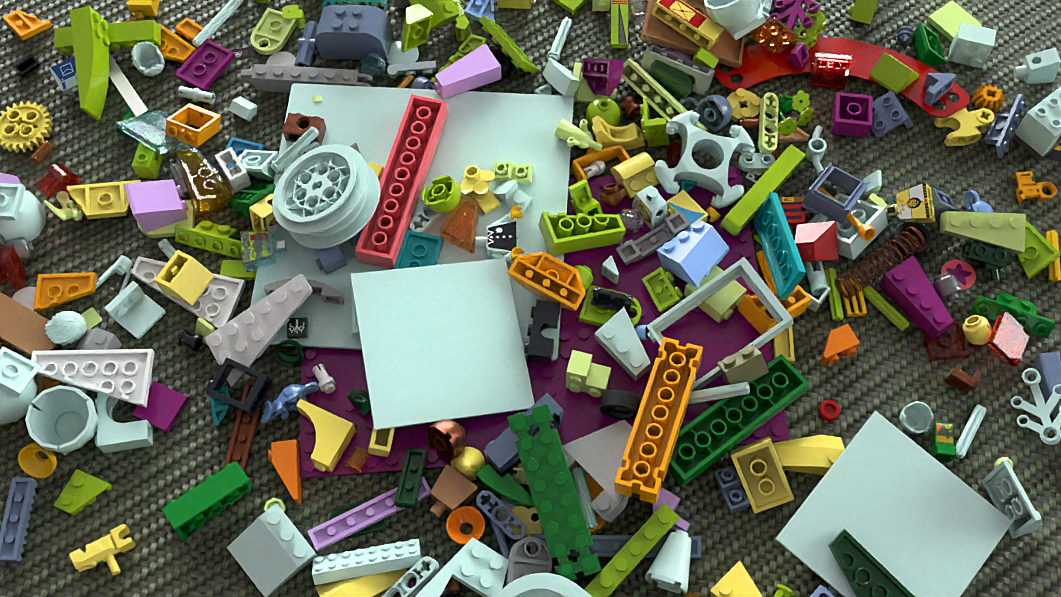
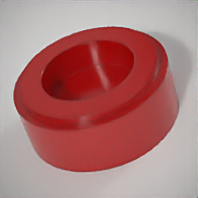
[818,400,840,421]

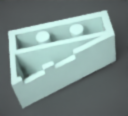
[595,307,651,381]

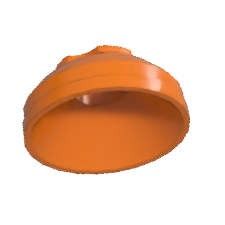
[446,506,485,545]

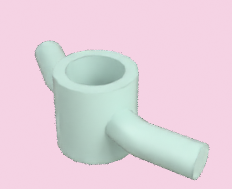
[805,125,827,175]

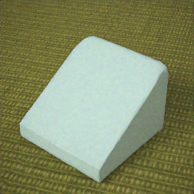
[863,170,882,195]
[602,256,619,284]

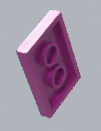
[175,39,235,91]

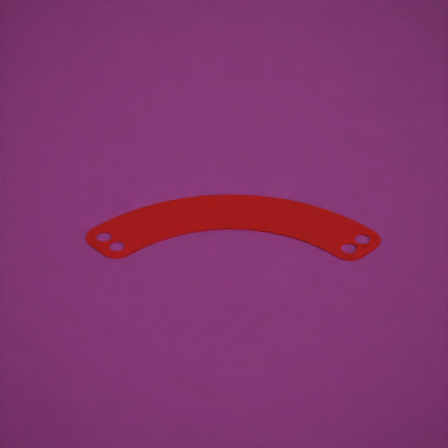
[713,37,969,118]

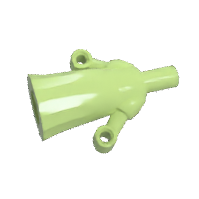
[554,119,603,152]

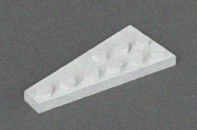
[131,256,246,328]
[205,273,313,388]
[31,349,155,407]

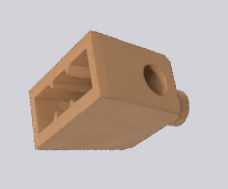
[429,464,479,518]

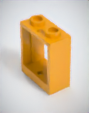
[165,103,221,147]

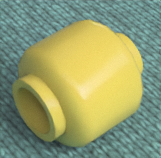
[962,315,993,345]

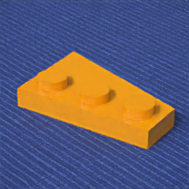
[157,24,196,63]
[33,272,97,312]

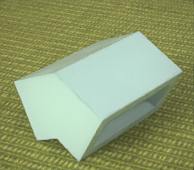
[228,96,258,122]

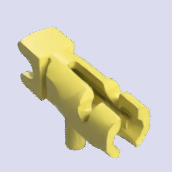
[70,524,136,575]

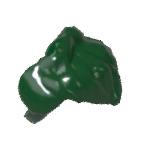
[347,389,371,415]

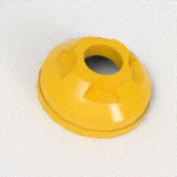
[18,443,57,479]

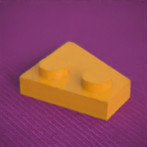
[3,10,52,41]

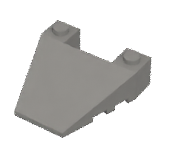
[563,420,633,523]

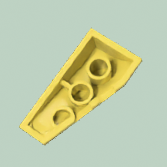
[773,435,845,475]

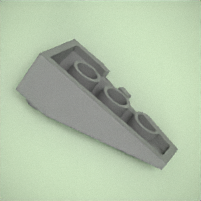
[67,328,122,397]

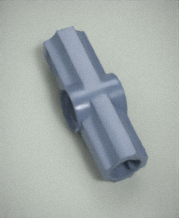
[295,21,318,67]

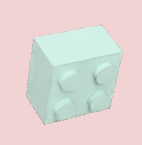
[947,22,997,68]

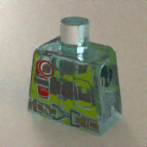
[241,231,287,272]

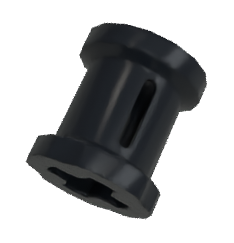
[176,329,203,351]

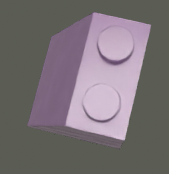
[124,179,189,233]

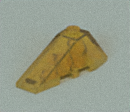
[177,148,234,216]

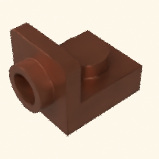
[945,368,981,394]

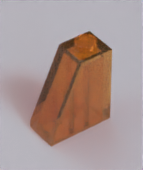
[439,194,480,254]

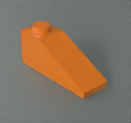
[268,440,302,505]

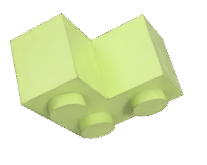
[566,350,611,397]

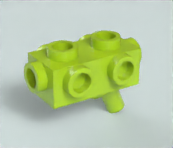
[792,10,827,51]

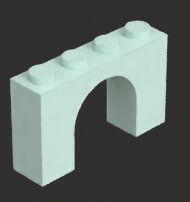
[95,373,153,453]

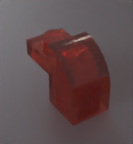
[34,164,82,199]

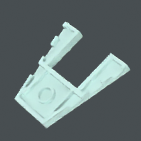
[415,537,508,597]

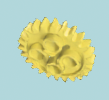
[0,101,53,153]

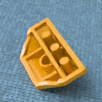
[507,251,586,311]

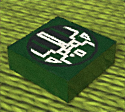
[287,317,308,339]

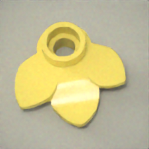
[460,166,496,195]
[510,506,543,547]

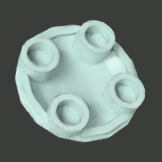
[386,41,419,65]

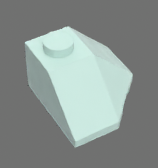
[238,150,279,180]

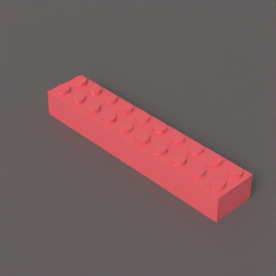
[355,94,448,269]

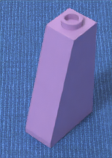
[434,44,501,99]

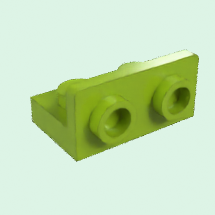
[642,267,684,312]

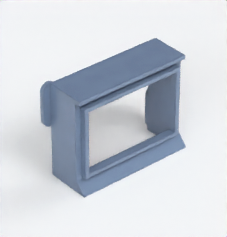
[801,162,871,225]

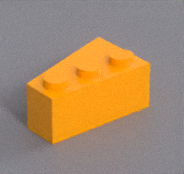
[737,285,812,335]

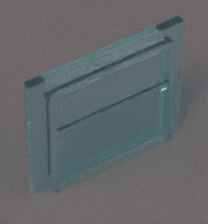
[115,110,188,154]

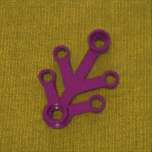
[769,0,819,45]

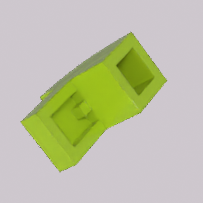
[568,179,603,216]

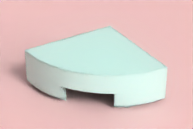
[534,83,552,95]

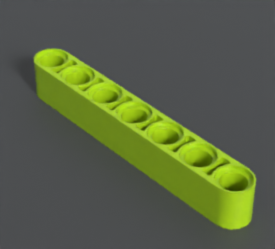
[720,144,806,237]

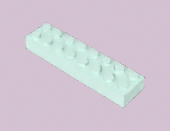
[312,539,422,585]

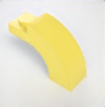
[592,115,645,150]

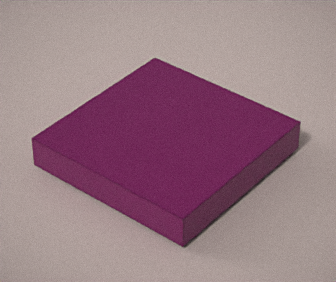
[132,381,189,433]

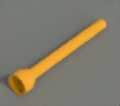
[818,188,876,241]

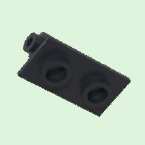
[591,287,633,314]

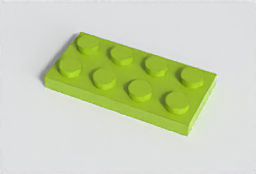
[479,15,539,74]

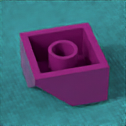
[831,92,873,138]

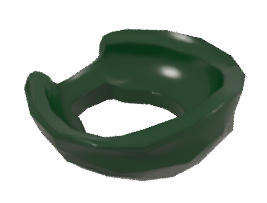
[275,340,305,367]

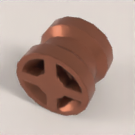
[620,96,641,119]

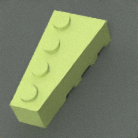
[940,211,1026,254]

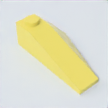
[315,568,408,597]

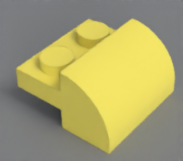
[610,152,660,199]

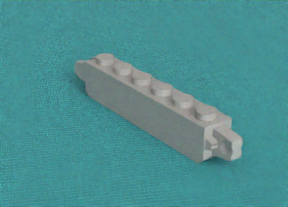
[240,64,373,93]

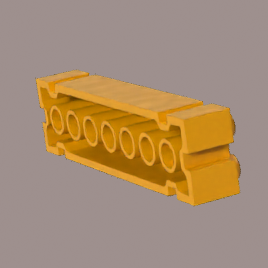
[614,337,703,504]

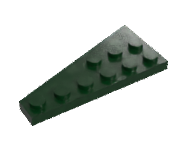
[828,529,915,597]

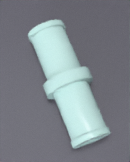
[178,86,215,104]

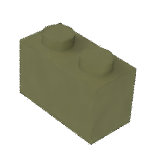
[717,344,769,385]

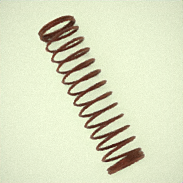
[834,226,925,299]

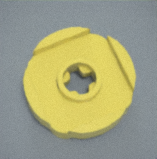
[727,88,761,122]

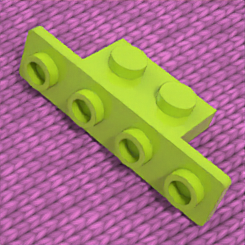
[175,220,245,259]

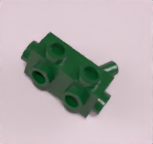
[962,241,1012,281]

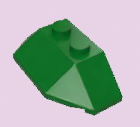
[225,184,276,219]

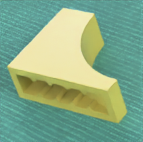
[296,399,356,473]

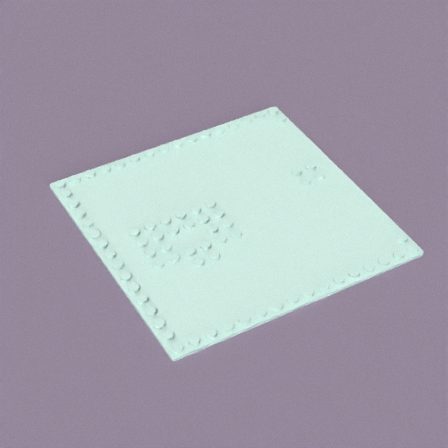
[250,83,574,361]

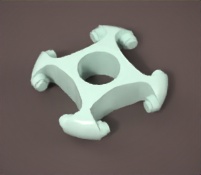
[654,110,755,209]

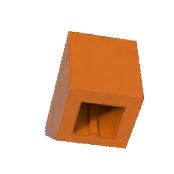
[820,324,860,366]

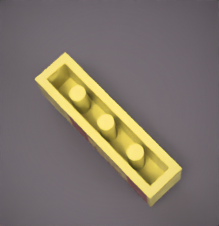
[651,0,724,51]

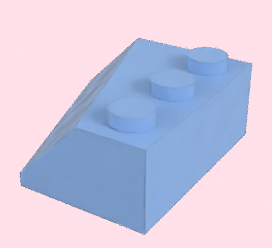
[656,220,730,288]

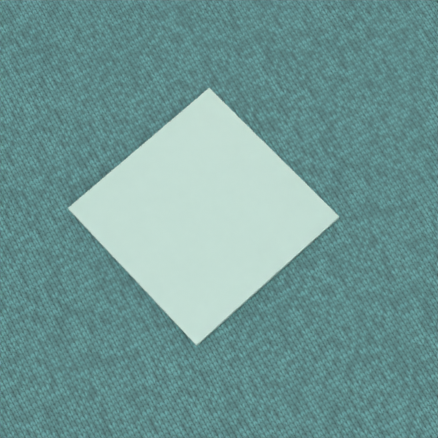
[350,258,535,430]
[775,411,1013,597]

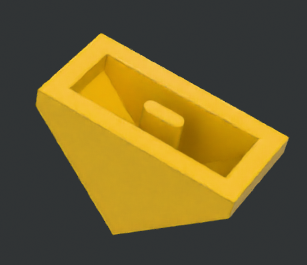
[126,0,160,16]

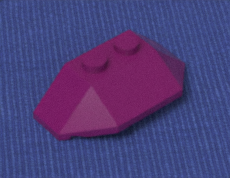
[582,58,624,96]

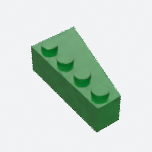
[161,461,253,543]

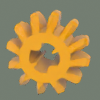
[972,83,1005,114]

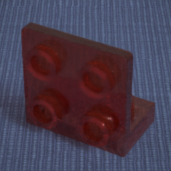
[0,244,27,290]

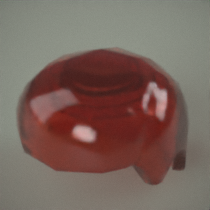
[665,141,694,168]

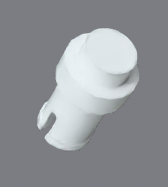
[582,160,606,179]
[312,364,336,394]

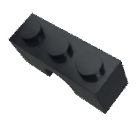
[524,300,560,365]

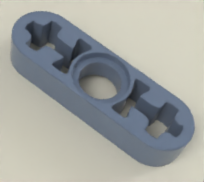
[476,490,526,540]

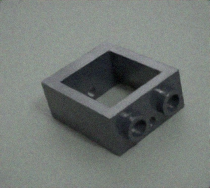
[206,357,273,417]

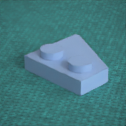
[464,0,495,23]

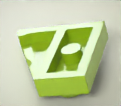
[54,469,113,516]

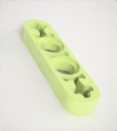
[758,92,779,155]

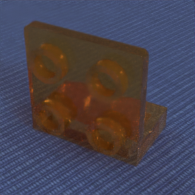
[748,17,798,53]

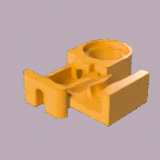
[1012,171,1057,203]

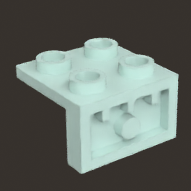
[105,281,166,339]

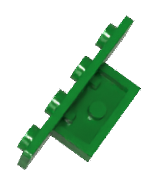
[970,292,1055,339]

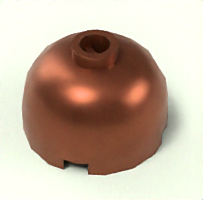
[425,419,466,462]

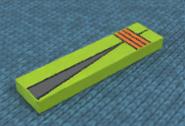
[611,0,628,48]

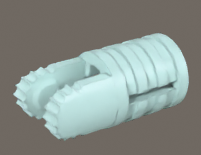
[804,261,828,296]

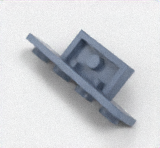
[984,94,1026,158]

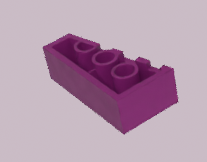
[879,255,953,342]

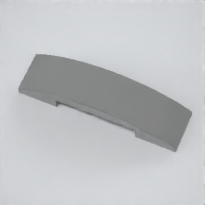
[616,210,691,265]
[264,279,344,305]

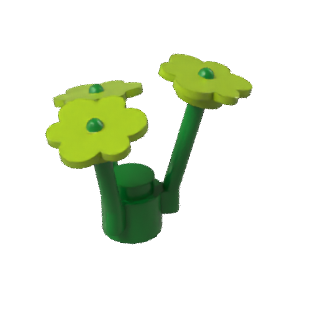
[778,90,814,136]

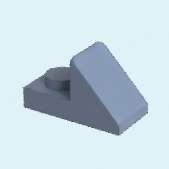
[924,73,956,106]

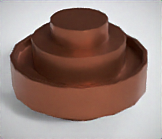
[598,183,627,205]

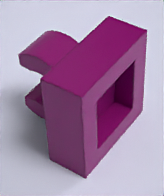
[786,43,810,68]

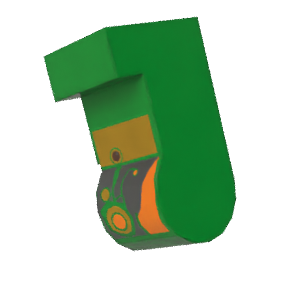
[931,422,956,462]

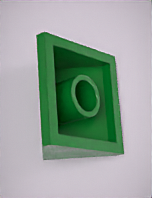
[911,22,947,66]

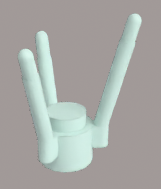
[95,255,133,294]

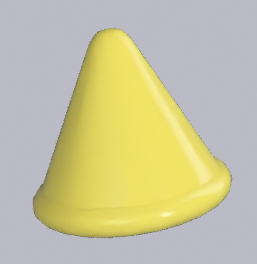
[451,447,485,481]

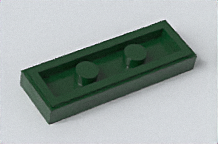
[394,447,428,509]

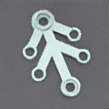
[1011,368,1061,445]

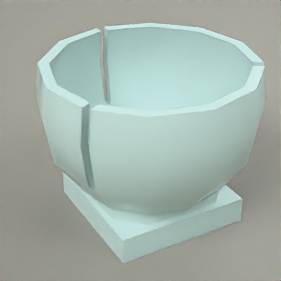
[704,0,766,40]
[0,183,46,246]
[0,347,41,424]
[25,385,98,455]

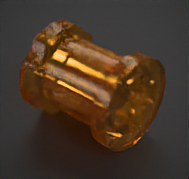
[345,446,372,474]

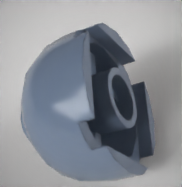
[697,95,733,132]

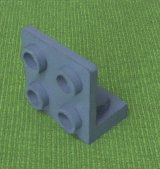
[871,90,914,138]

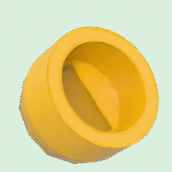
[705,206,721,222]

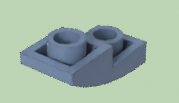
[713,465,750,514]

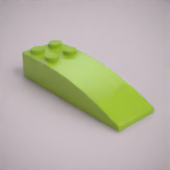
[69,6,110,121]

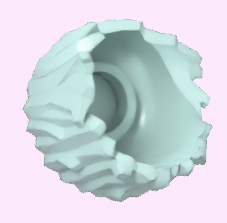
[131,41,165,76]
[45,311,87,346]

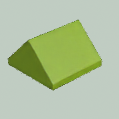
[869,52,920,95]

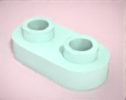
[738,153,775,172]

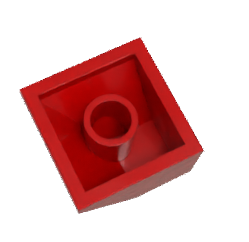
[795,221,839,262]

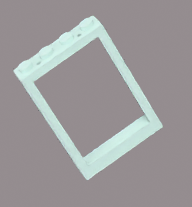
[647,257,794,391]

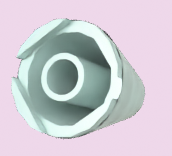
[645,530,691,594]

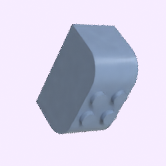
[315,5,394,60]

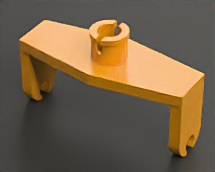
[571,144,630,182]

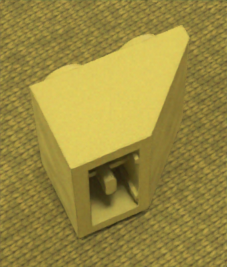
[154,250,215,306]

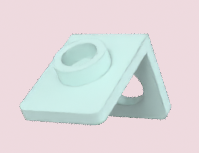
[806,287,831,312]

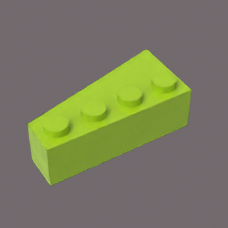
[538,212,626,256]

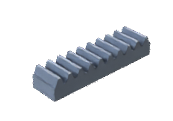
[0,478,38,562]

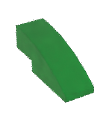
[476,464,535,509]

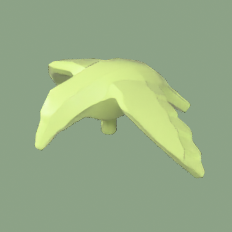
[44,191,85,221]

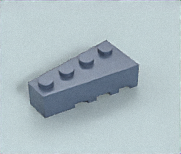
[484,393,564,475]

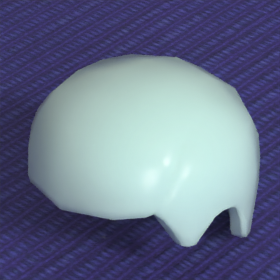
[899,401,934,435]

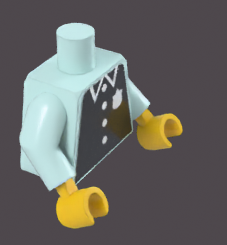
[475,205,524,264]

